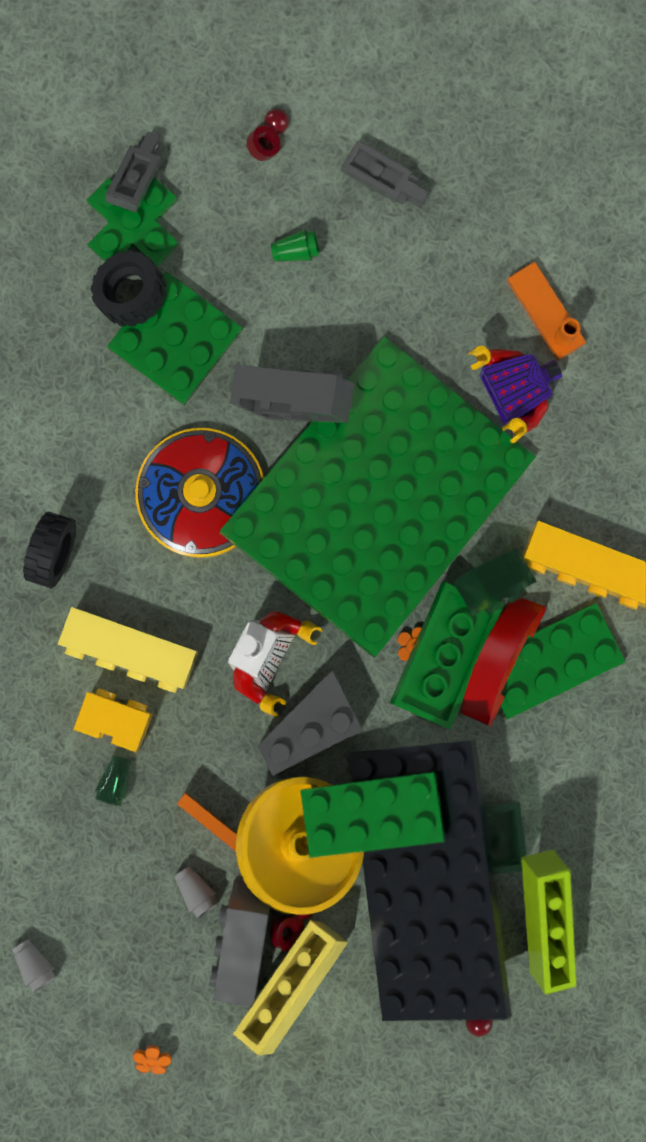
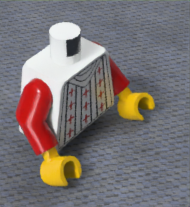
[228,611,323,717]

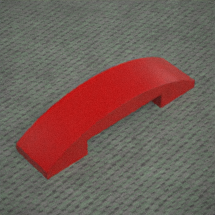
[460,595,547,727]

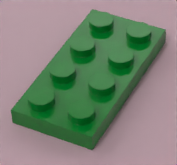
[389,582,502,730]
[500,603,625,719]
[300,772,445,858]

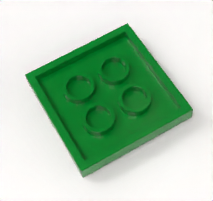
[107,271,243,406]

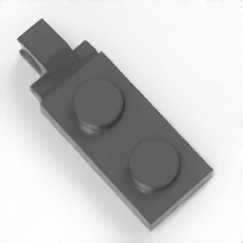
[106,131,161,212]
[341,141,428,208]

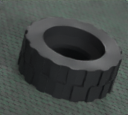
[91,250,167,327]
[23,511,76,589]

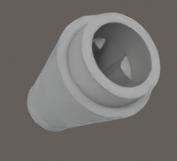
[174,866,219,919]
[12,939,56,993]

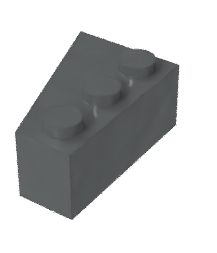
[230,364,354,423]
[258,670,362,776]
[209,880,270,1007]

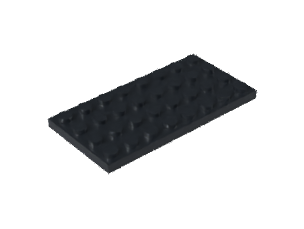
[349,740,512,1021]

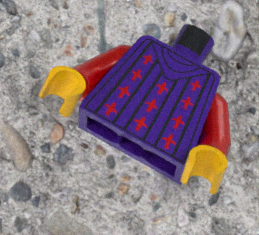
[467,345,562,443]

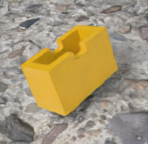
[73,688,153,752]

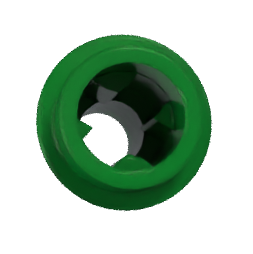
[271,229,320,262]

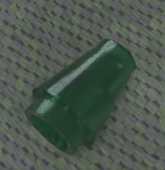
[94,755,131,807]

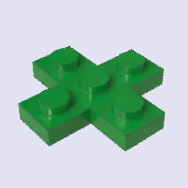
[86,177,179,267]

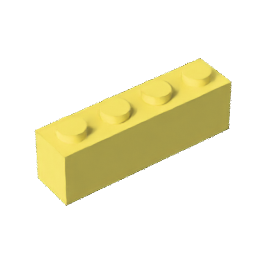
[58,607,199,693]
[233,920,348,1056]

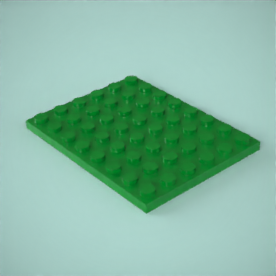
[220,337,536,658]

